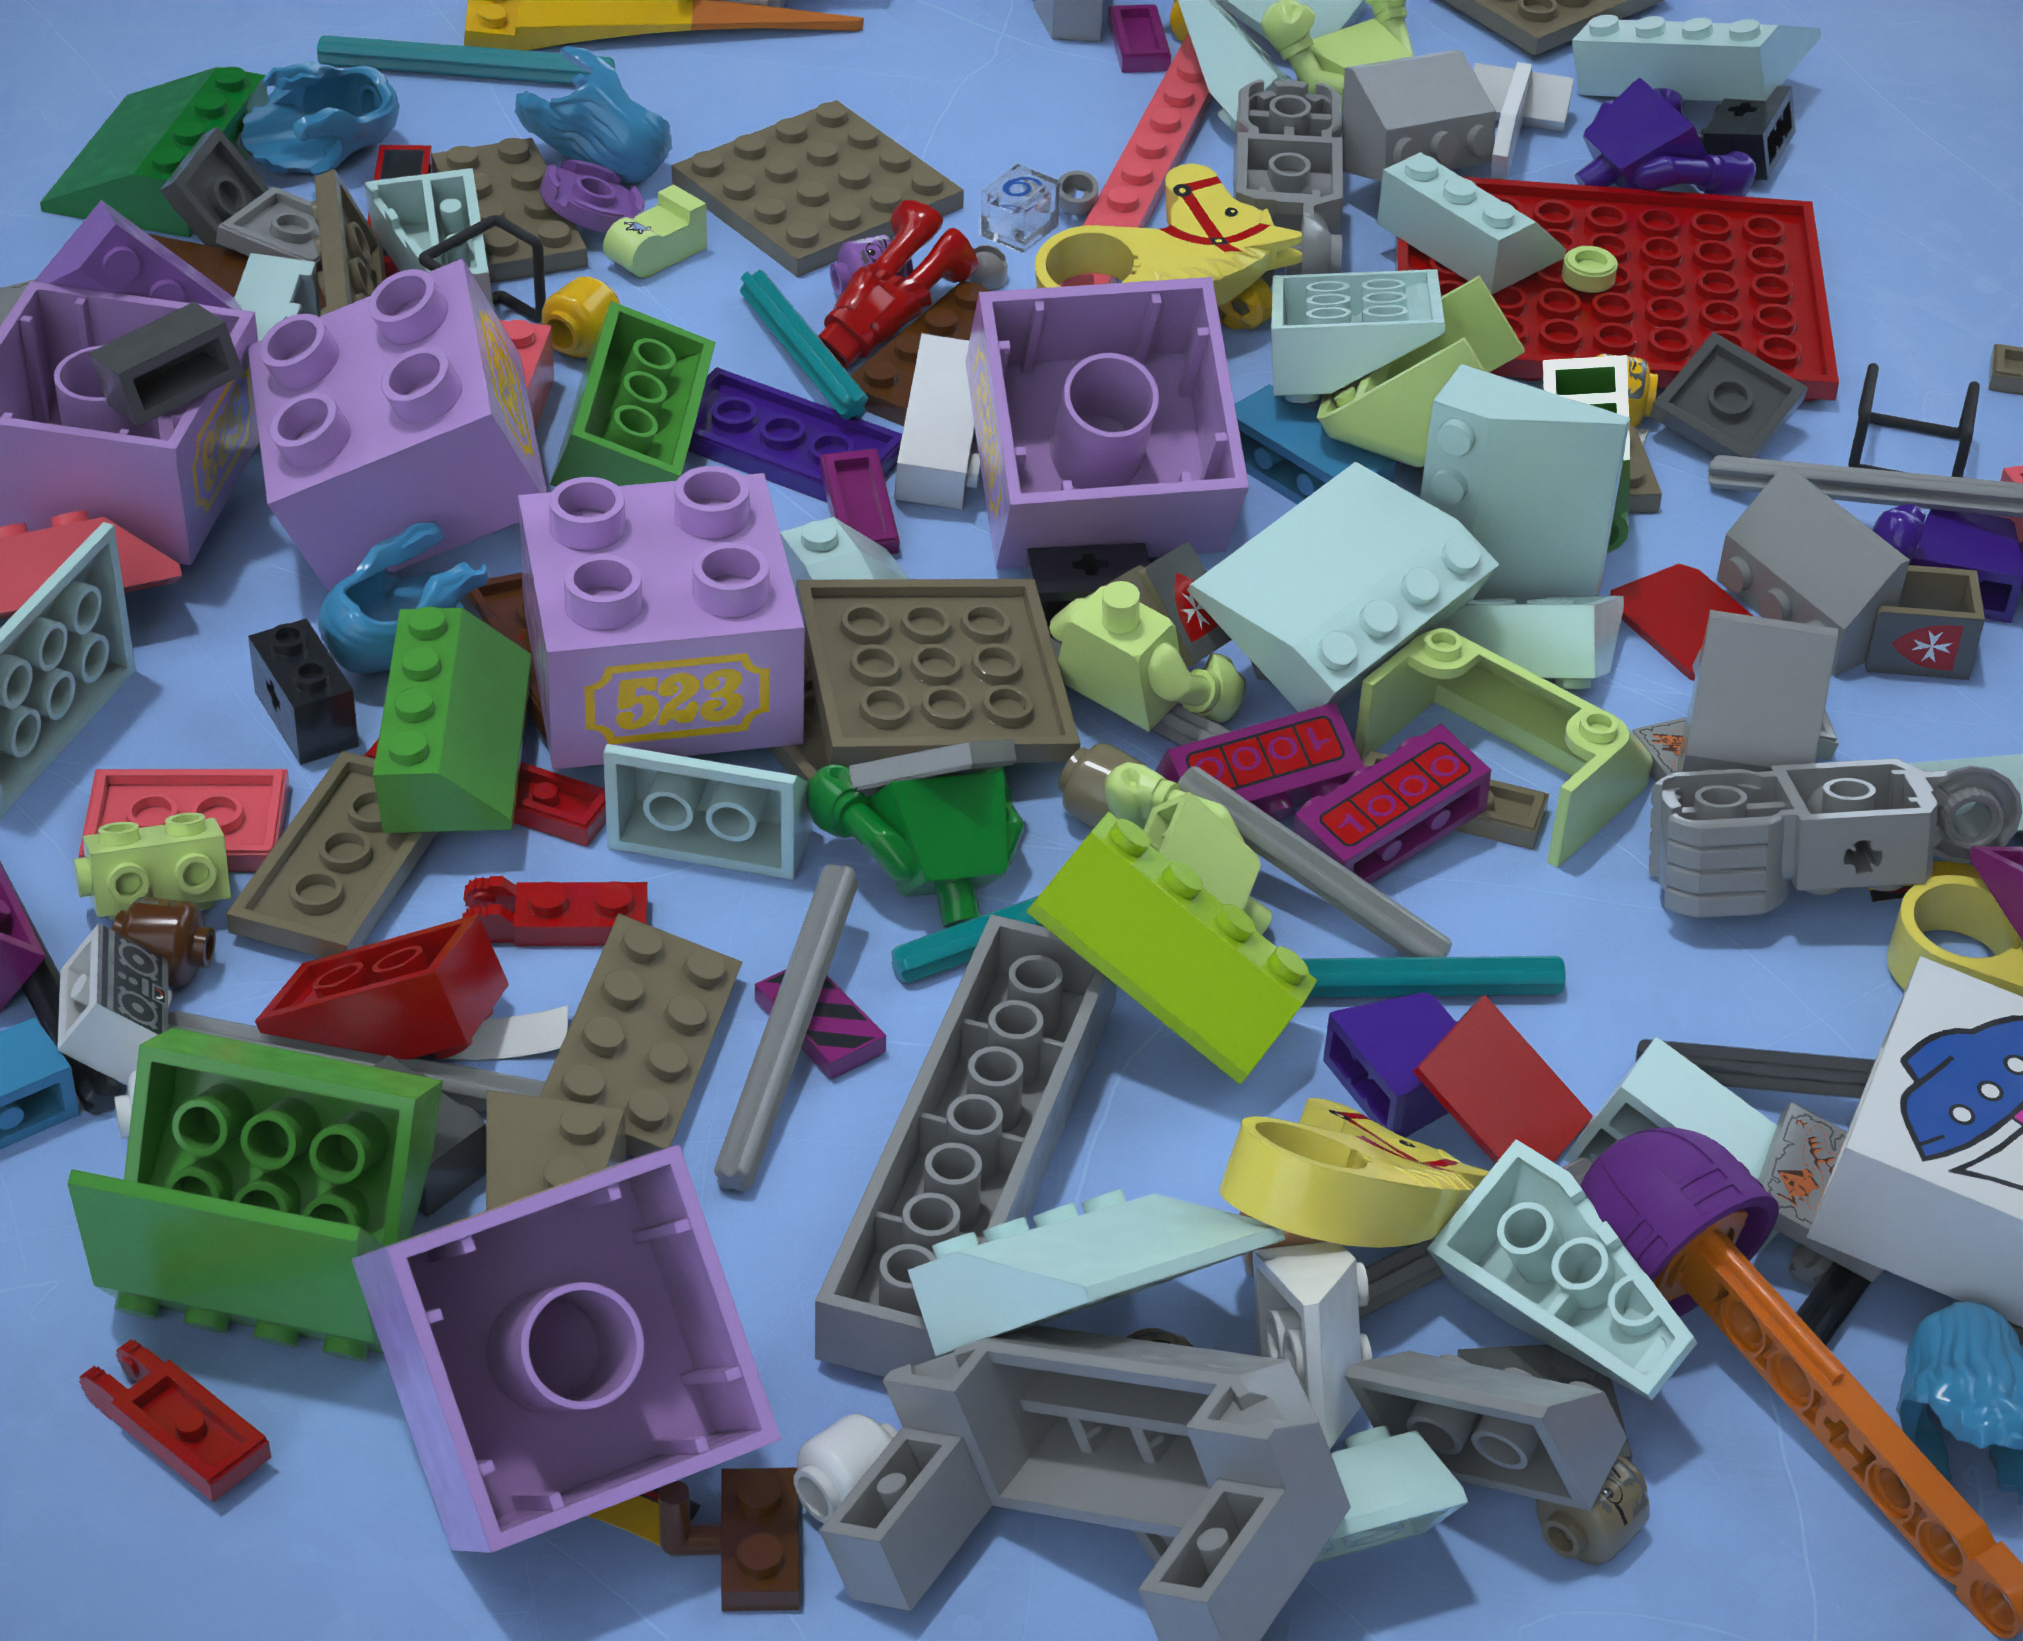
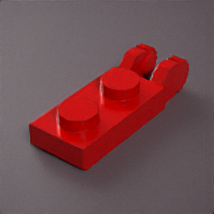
[462,876,648,946]
[79,1339,271,1502]

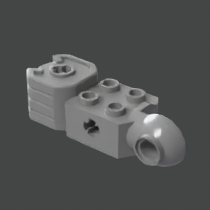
[1233,79,1343,275]
[1649,758,2023,918]

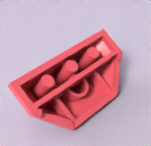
[0,511,182,619]

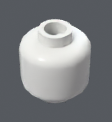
[794,1414,898,1523]

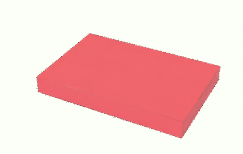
[78,769,290,872]

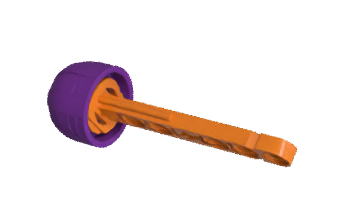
[1580,1127,2023,1639]

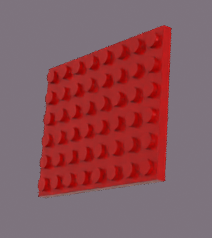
[1395,176,1839,401]

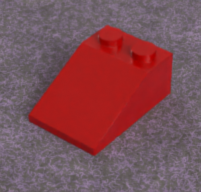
[255,914,509,1060]

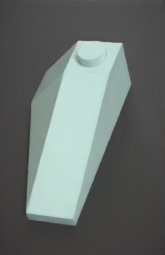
[1427,1139,1697,1401]

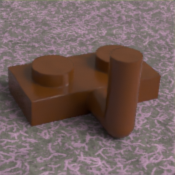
[658,1467,799,1611]

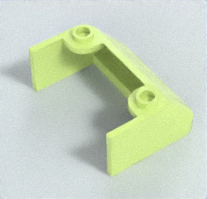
[1317,275,1525,467]
[1354,628,1653,868]

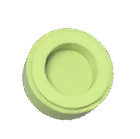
[1562,246,1618,293]

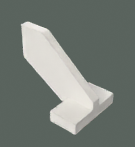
[1473,62,1574,180]

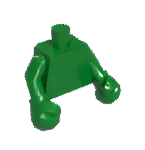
[806,764,1024,928]

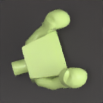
[1261,0,1414,113]
[1049,581,1246,732]
[1104,762,1272,935]

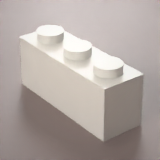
[894,334,980,510]

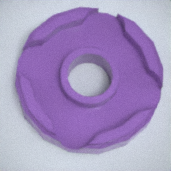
[539,160,645,233]

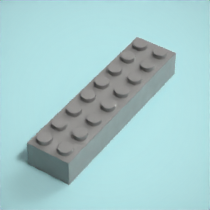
[815,914,1117,1377]

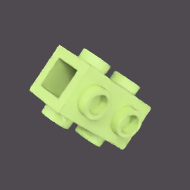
[73,813,231,921]

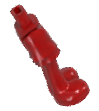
[818,200,979,369]

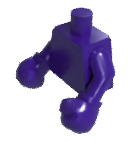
[1574,77,1757,197]
[1872,504,2023,623]

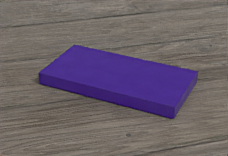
[688,367,902,502]

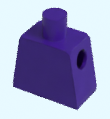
[1323,992,1458,1138]

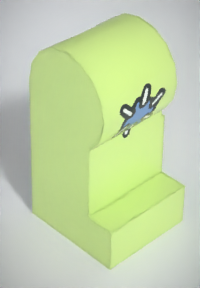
[603,184,707,278]

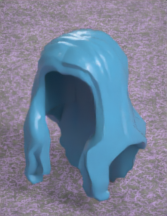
[514,46,673,184]
[240,61,400,176]
[318,521,489,674]
[1896,1301,2023,1505]

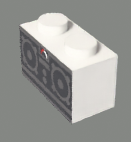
[57,923,172,1085]

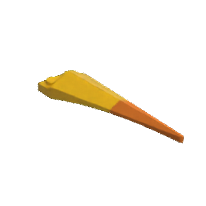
[464,0,864,51]

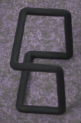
[418,215,546,323]
[1848,363,1980,478]

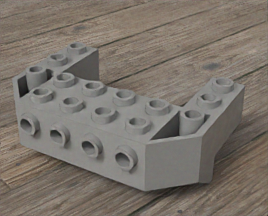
[819,1325,1351,1641]

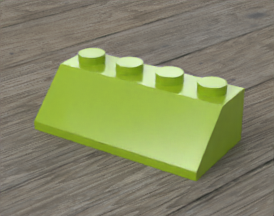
[1026,811,1317,1085]

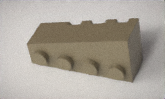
[486,1090,627,1211]

